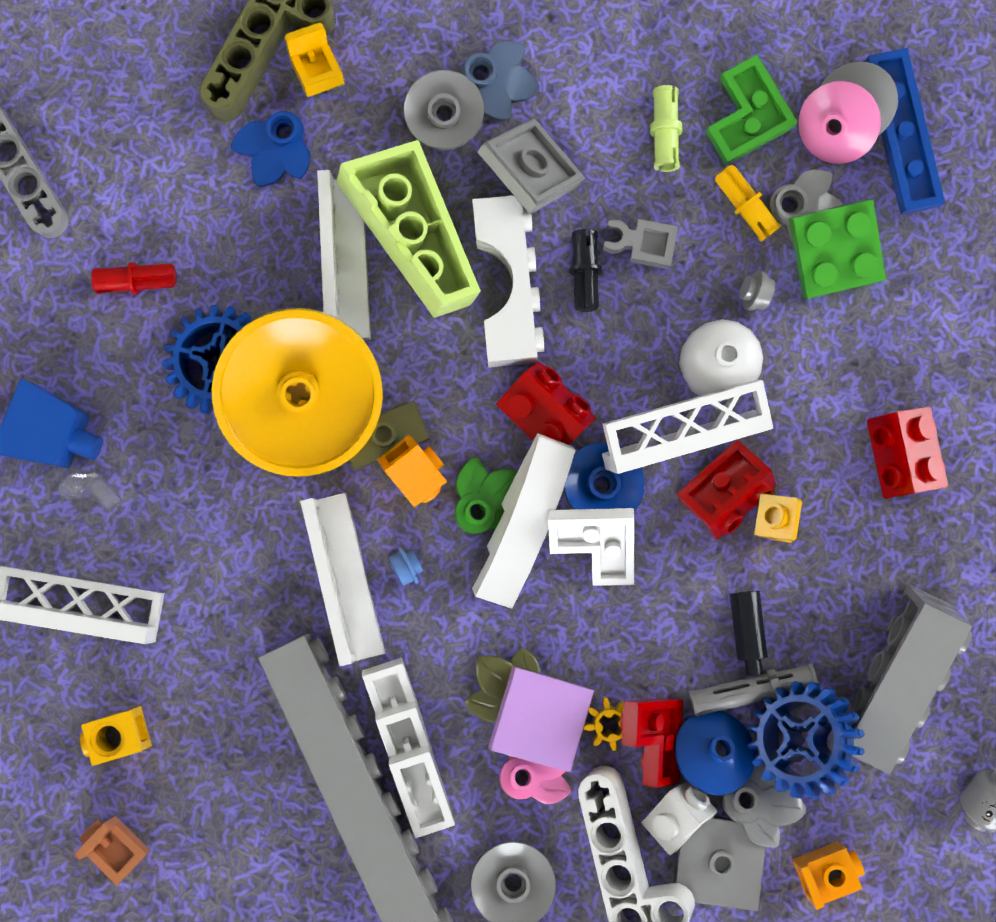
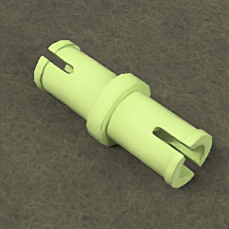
[650,85,682,172]

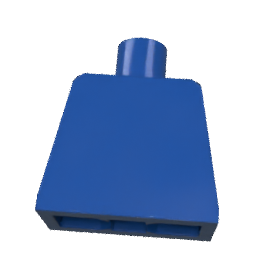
[0,378,103,468]

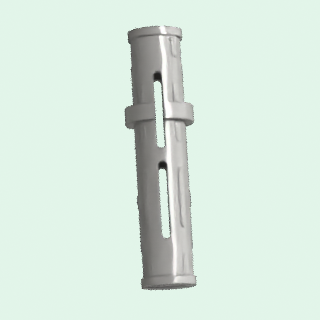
[689,663,818,717]

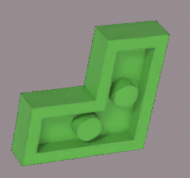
[705,54,798,167]

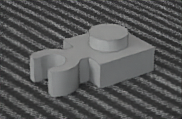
[603,219,678,270]

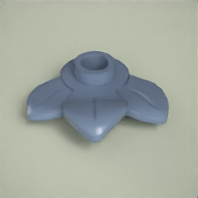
[461,41,539,121]

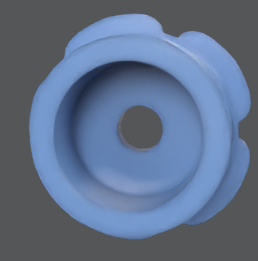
[388,547,423,586]

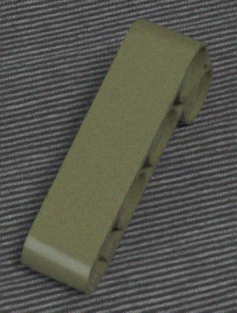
[200,0,336,121]

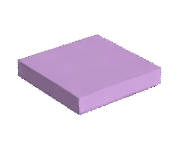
[488,666,594,772]

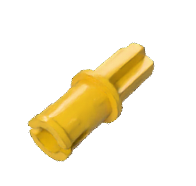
[715,165,782,242]

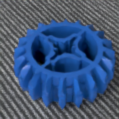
[161,305,252,415]
[747,681,865,799]

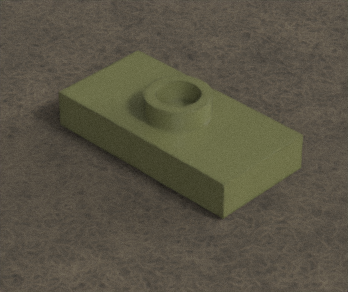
[350,401,430,471]

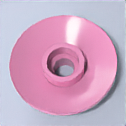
[798,81,881,164]

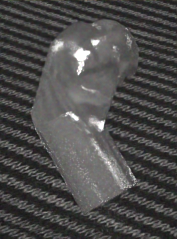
[59,472,124,513]

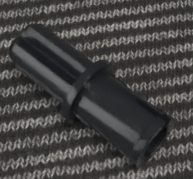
[570,229,602,312]

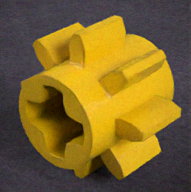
[583,696,624,751]

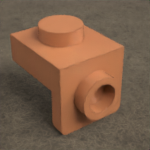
[74,816,151,886]

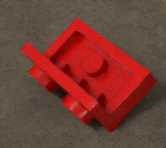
[496,362,596,445]
[867,407,948,499]

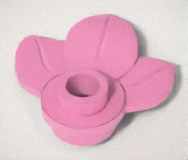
[499,755,571,804]

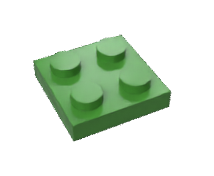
[789,199,886,299]

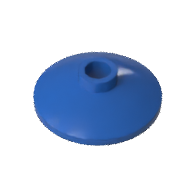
[564,442,645,512]
[674,711,755,795]

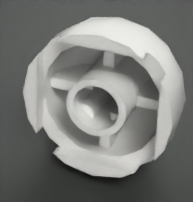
[679,319,763,402]

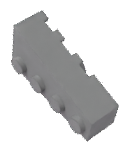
[849,584,973,775]

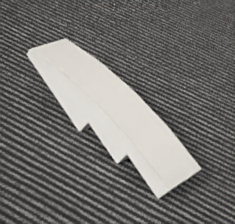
[472,433,576,608]
[362,658,455,838]

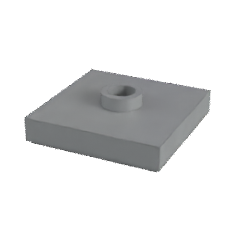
[478,118,585,214]
[674,816,766,911]

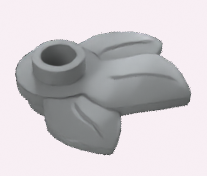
[769,169,844,242]
[722,765,806,847]

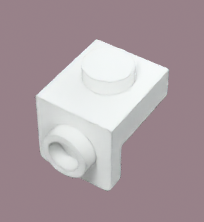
[641,781,717,855]

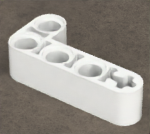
[578,766,695,922]

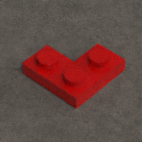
[620,698,683,788]

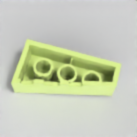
[336,140,481,318]

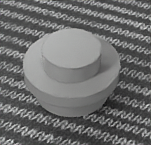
[739,270,775,311]

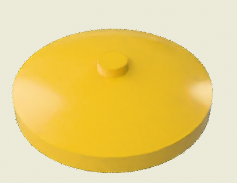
[212,308,383,477]

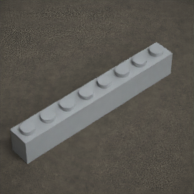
[258,633,453,922]

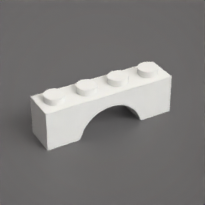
[472,195,544,368]

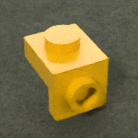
[284,23,345,97]
[754,494,802,543]

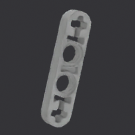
[0,107,68,238]

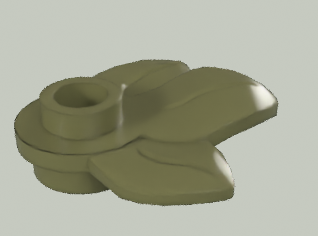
[465,648,540,723]

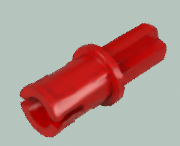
[91,262,177,295]

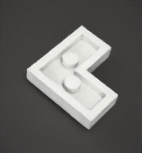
[548,508,634,586]

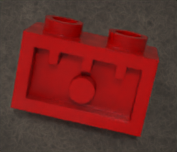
[677,439,776,540]

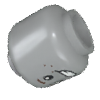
[960,768,996,833]

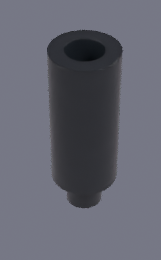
[729,590,768,675]

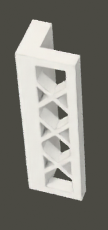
[317,170,371,340]
[602,380,774,474]
[300,493,385,667]
[0,566,165,644]

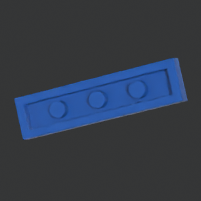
[864,48,945,215]

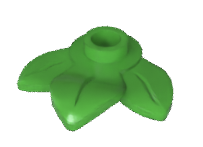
[454,458,518,534]

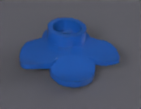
[231,111,311,187]

